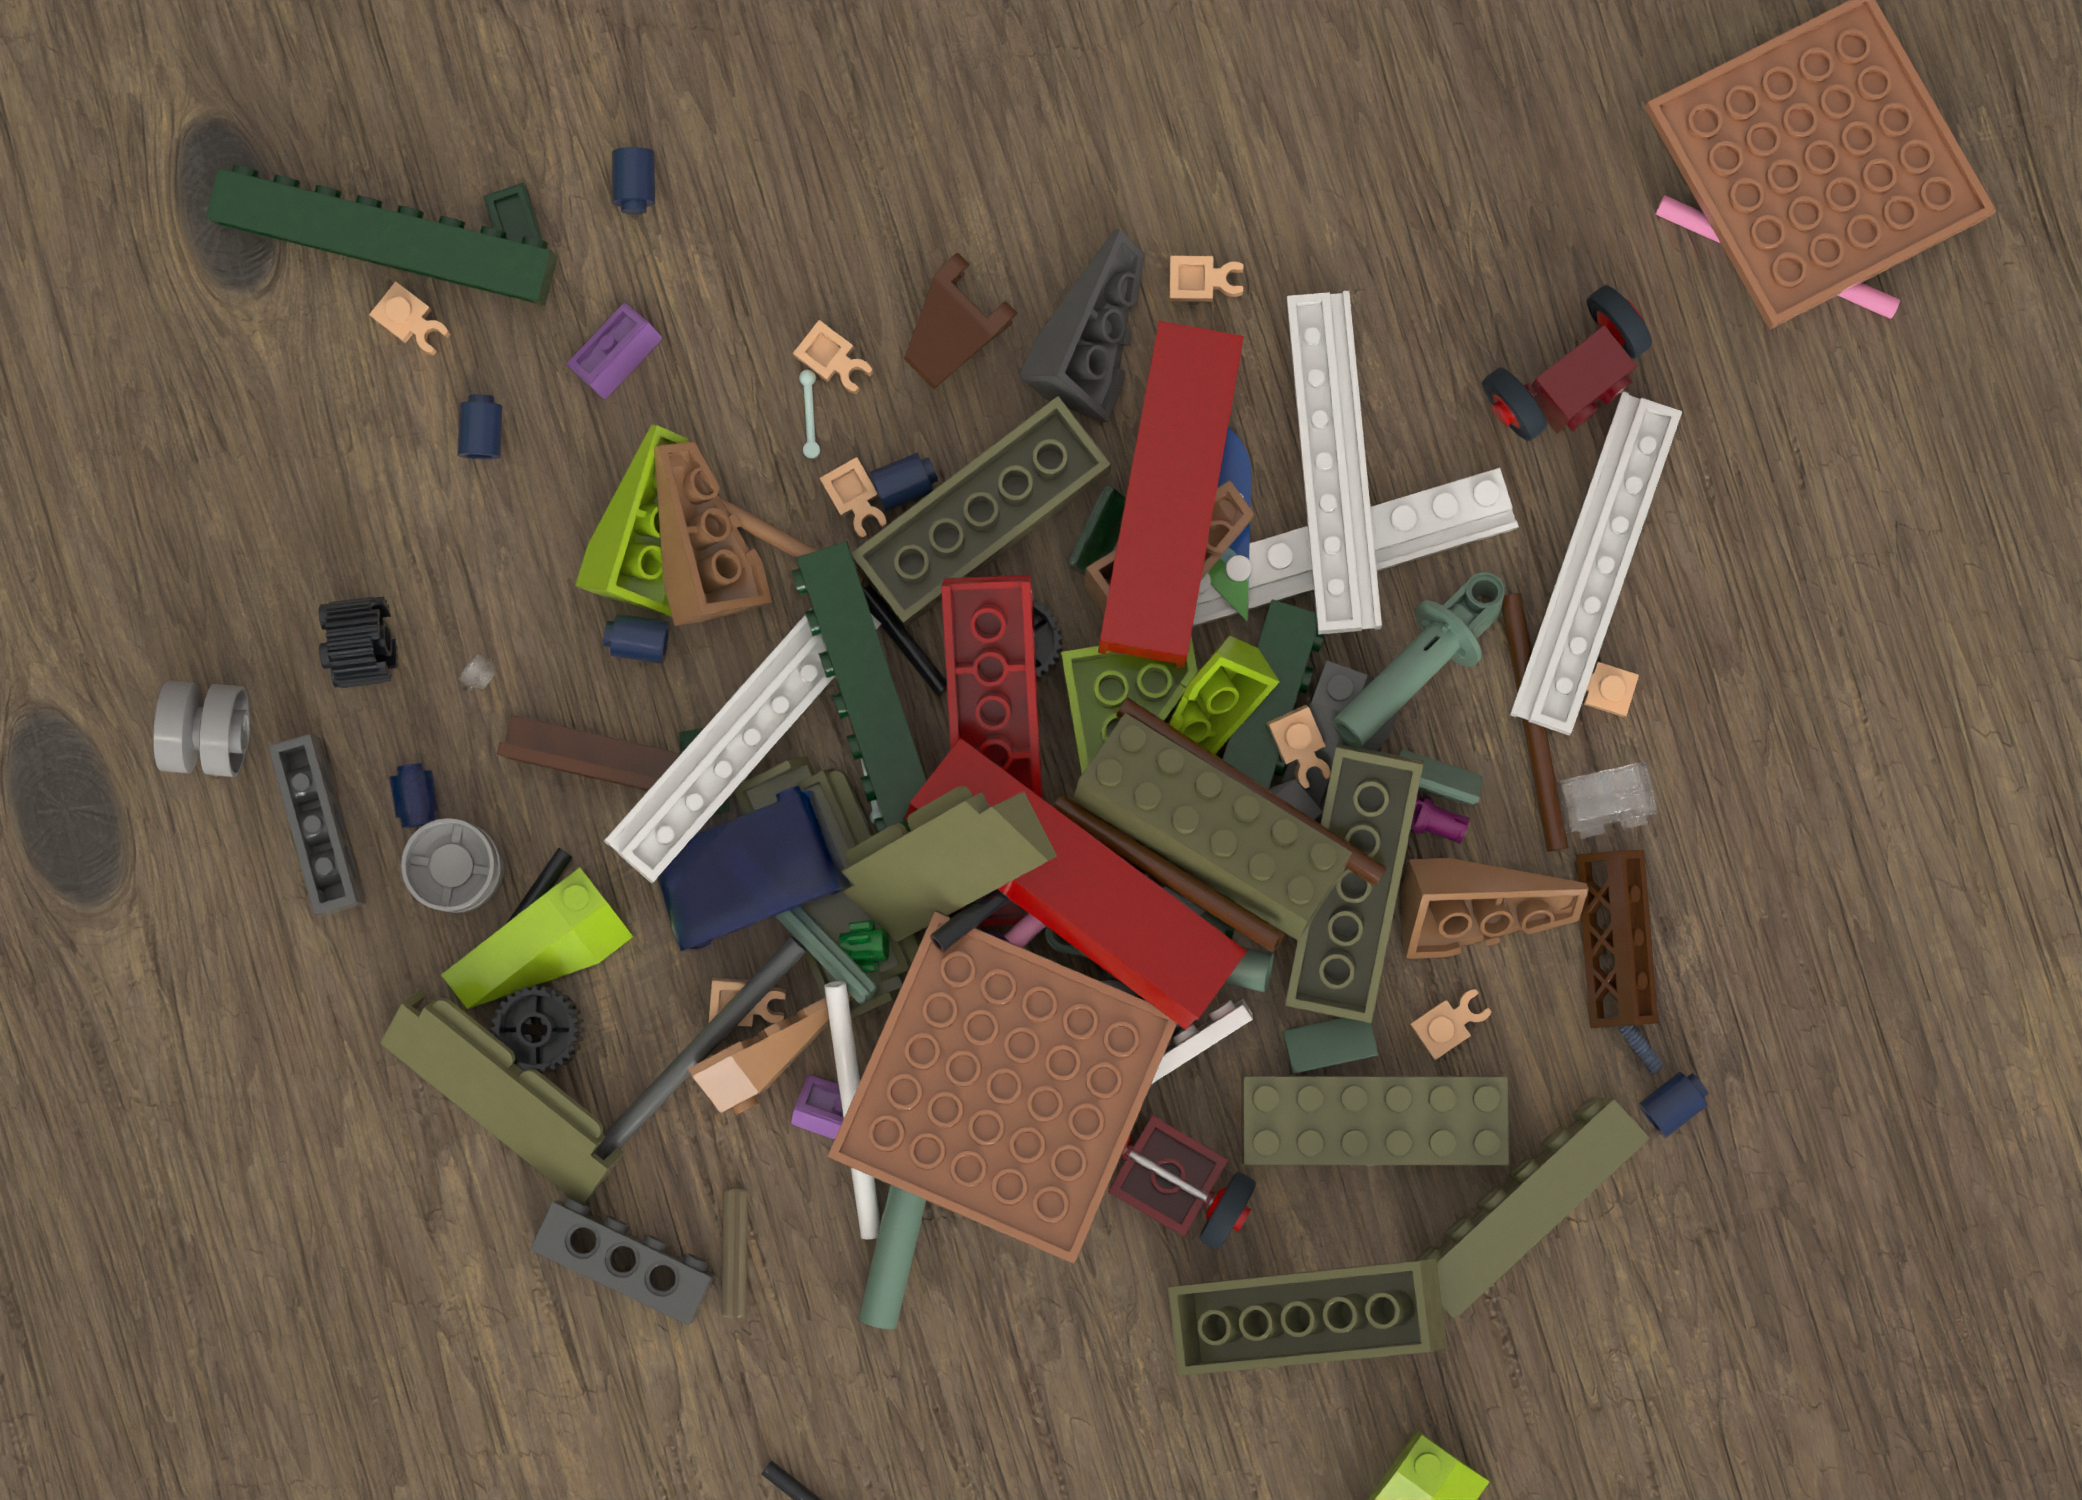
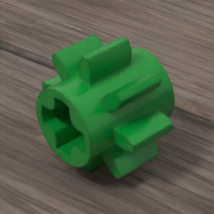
[839,920,889,973]

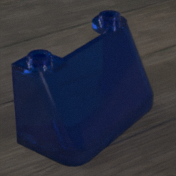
[657,785,851,952]

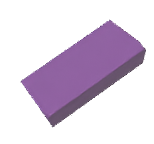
[566,302,662,399]
[791,1074,844,1139]

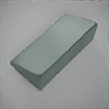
[1399,750,1482,807]
[1283,1018,1379,1074]

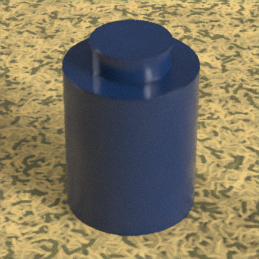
[612,147,655,214]
[457,394,503,460]
[870,452,938,512]
[603,613,670,664]
[1638,1072,1709,1138]

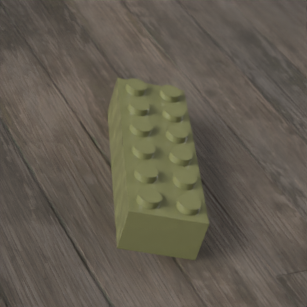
[851,396,1111,628]
[1073,713,1352,941]
[1285,743,1424,1023]
[1241,1076,1509,1165]
[1415,1097,1650,1320]
[1168,1258,1447,1376]

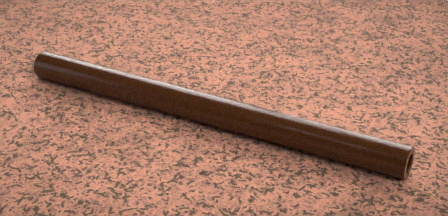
[1116,697,1387,886]

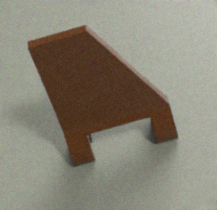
[904,252,1018,389]

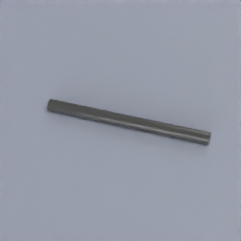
[594,936,807,1160]

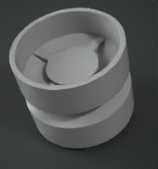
[153,680,250,777]
[401,818,505,913]

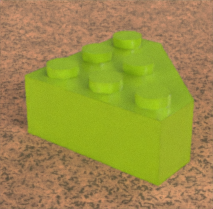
[1061,636,1198,775]

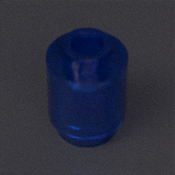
[389,763,439,828]

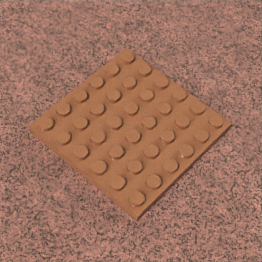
[1644,0,1996,330]
[827,911,1177,1264]

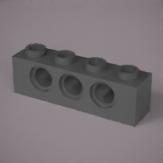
[268,734,366,916]
[530,1197,715,1326]

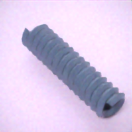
[1616,1025,1663,1074]

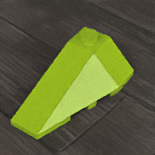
[575,424,689,616]
[1169,635,1280,754]
[441,867,633,1009]
[1368,1430,1489,1500]

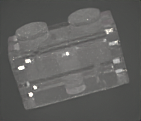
[1556,762,1657,839]

